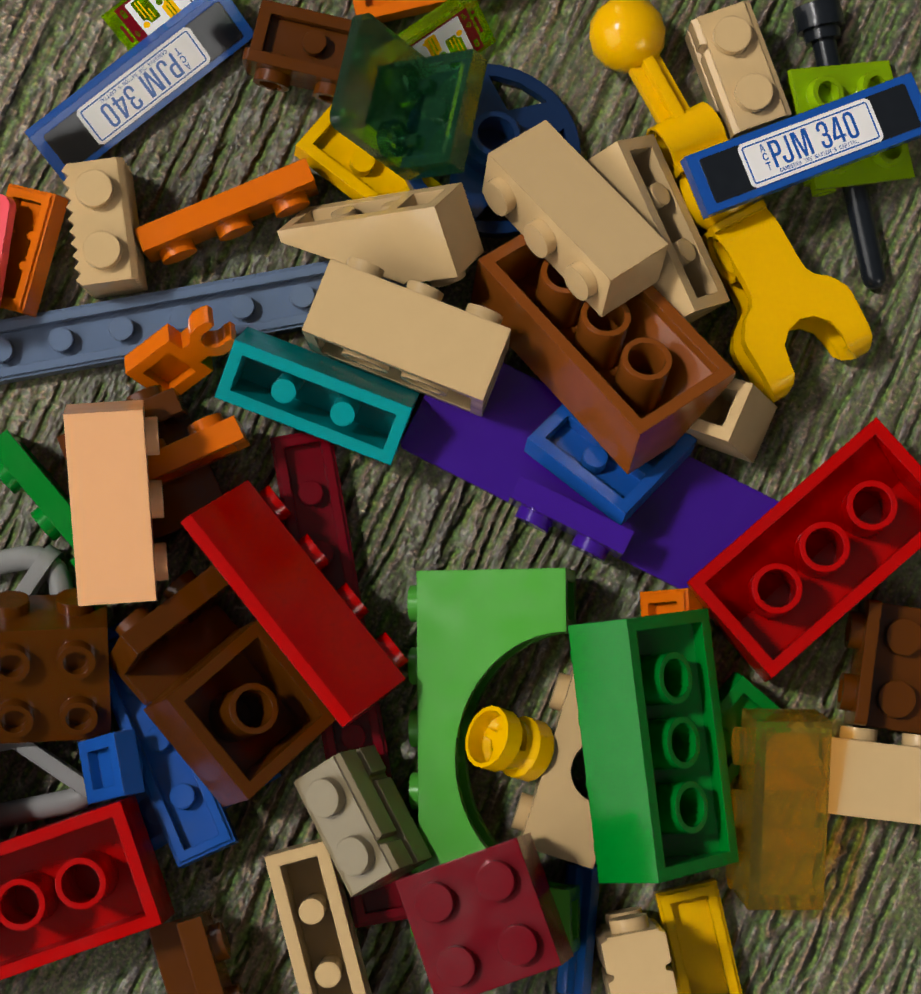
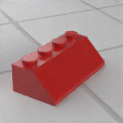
[686,417,921,682]
[180,480,409,728]

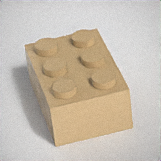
[302,257,511,417]

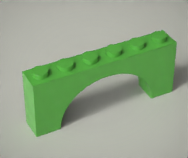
[407,568,581,954]

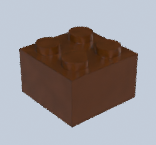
[143,620,336,807]

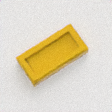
[654,878,743,994]

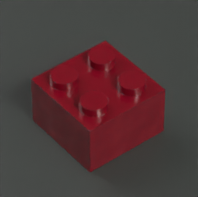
[395,833,574,994]

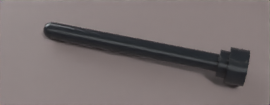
[792,0,886,289]

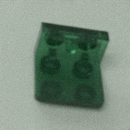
[330,13,488,180]

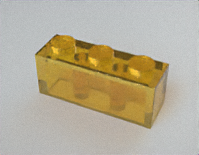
[726,708,832,910]

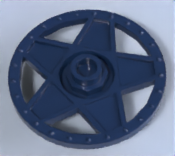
[398,64,581,238]

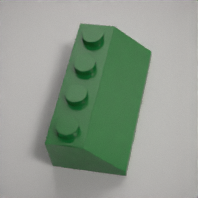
[568,608,739,883]

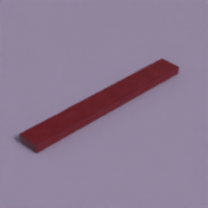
[270,432,410,928]

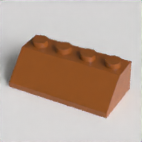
[471,234,736,474]

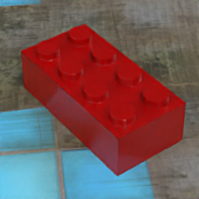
[0,795,175,980]

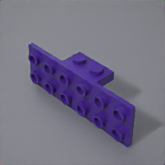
[401,362,779,589]

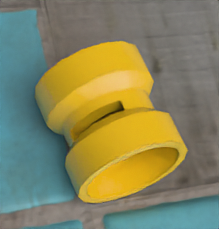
[465,705,554,782]

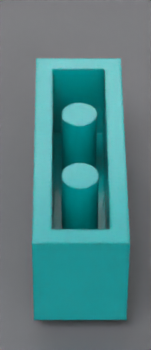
[214,327,420,465]

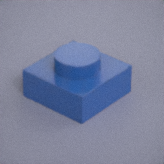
[77,729,145,805]

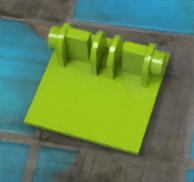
[784,60,915,197]

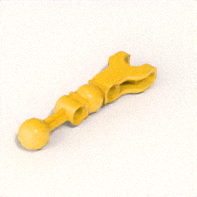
[589,0,873,403]

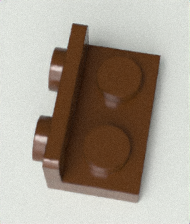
[837,599,921,734]

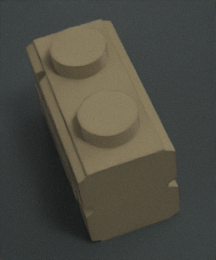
[293,745,432,897]

